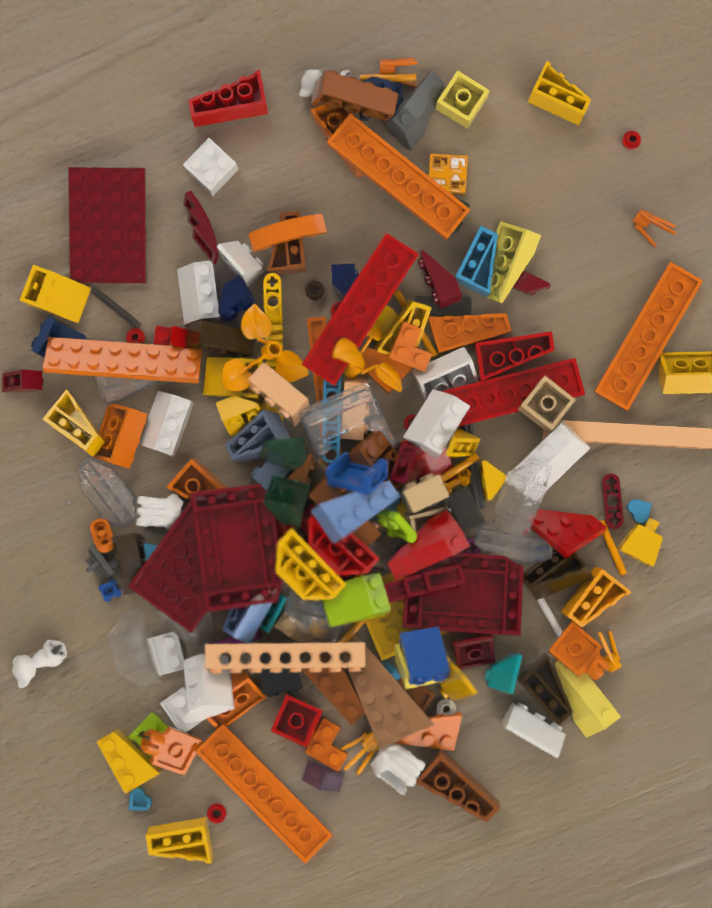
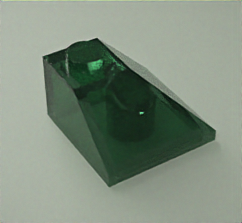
[259,437,307,469]
[263,475,311,528]

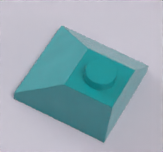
[484,651,522,694]

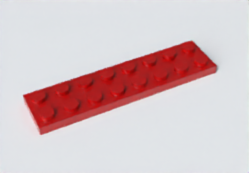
[301,232,419,386]
[428,358,585,427]

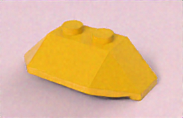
[275,529,346,600]

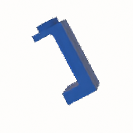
[325,452,388,495]
[399,627,450,686]

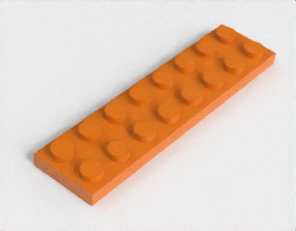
[326,113,471,240]
[594,261,703,411]
[43,337,202,384]
[195,723,333,864]

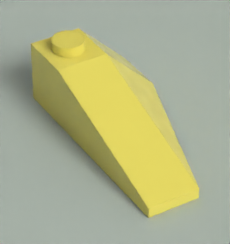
[487,221,541,303]
[554,660,621,738]

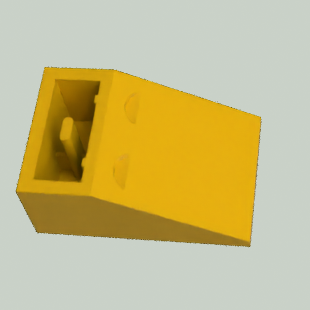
[20,265,92,324]
[203,357,263,401]

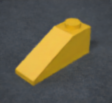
[445,429,480,457]

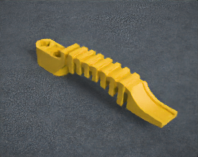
[264,273,284,422]

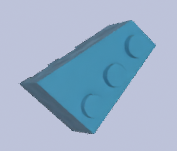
[455,226,498,298]

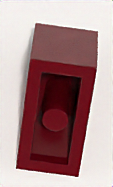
[2,369,44,393]

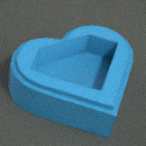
[627,499,652,523]
[128,786,153,811]

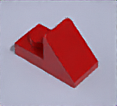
[153,326,188,348]

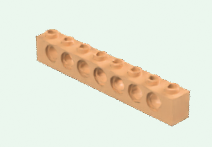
[205,643,365,673]

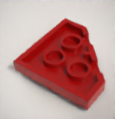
[524,509,607,558]

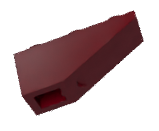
[417,250,462,309]

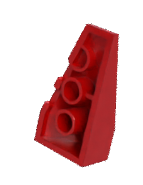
[387,509,469,581]

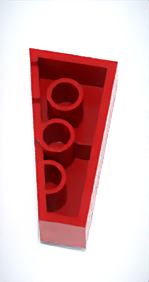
[188,69,268,128]
[473,331,555,381]

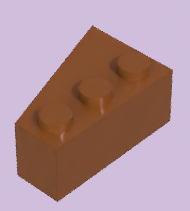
[267,211,306,275]

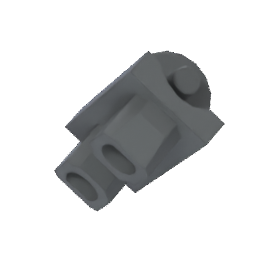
[86,544,119,579]

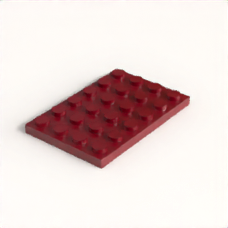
[68,167,147,284]
[128,491,207,633]

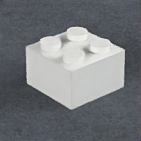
[183,138,238,196]

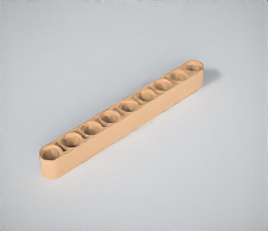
[543,420,712,449]

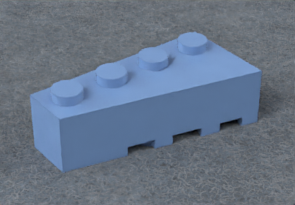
[311,481,400,544]
[222,581,284,644]

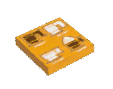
[429,154,468,195]

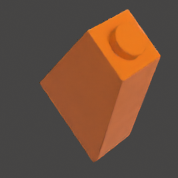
[362,347,413,394]

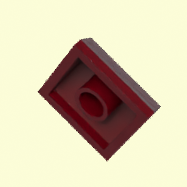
[452,634,496,670]

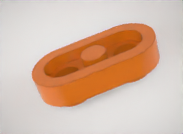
[90,518,115,553]

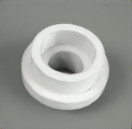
[436,699,456,715]

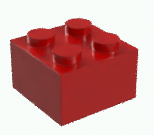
[270,695,324,747]

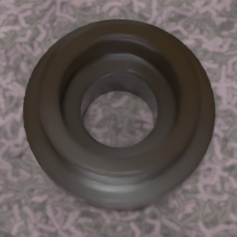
[305,281,324,300]

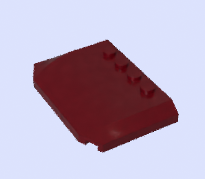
[191,484,284,612]
[402,553,524,636]

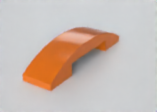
[248,214,327,252]

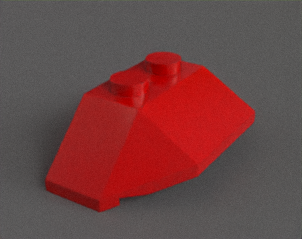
[308,515,380,576]

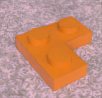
[389,321,432,372]
[304,718,348,772]

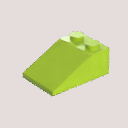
[321,573,391,628]

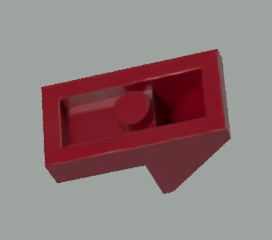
[389,443,422,484]

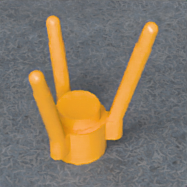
[598,631,622,673]
[341,732,380,775]

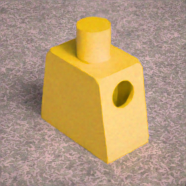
[617,518,663,567]

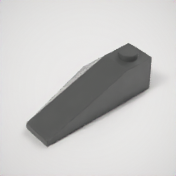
[384,70,445,151]

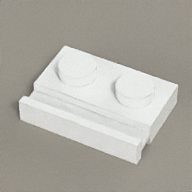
[149,630,185,676]
[160,687,205,732]

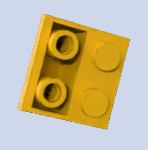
[216,396,261,439]

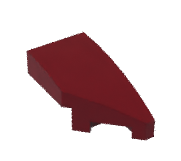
[512,271,551,296]

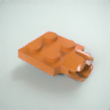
[547,621,610,680]
[140,726,203,775]

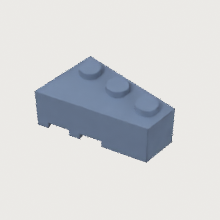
[225,410,294,463]

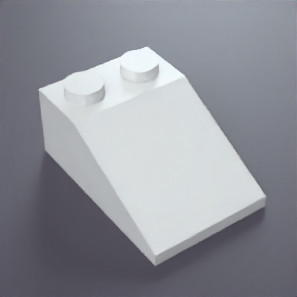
[217,241,265,287]

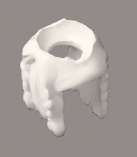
[136,494,185,530]
[370,743,425,795]

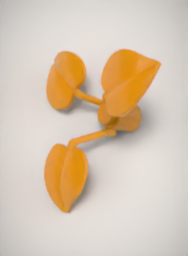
[222,304,309,392]
[333,322,402,392]

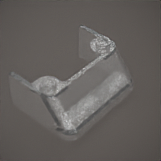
[299,383,394,469]

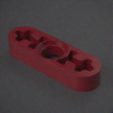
[601,473,624,529]

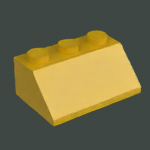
[658,351,712,394]

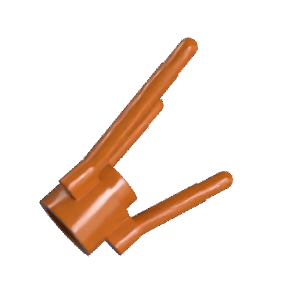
[380,58,418,88]
[633,209,676,247]

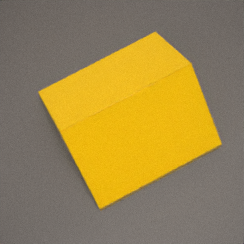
[479,461,508,501]

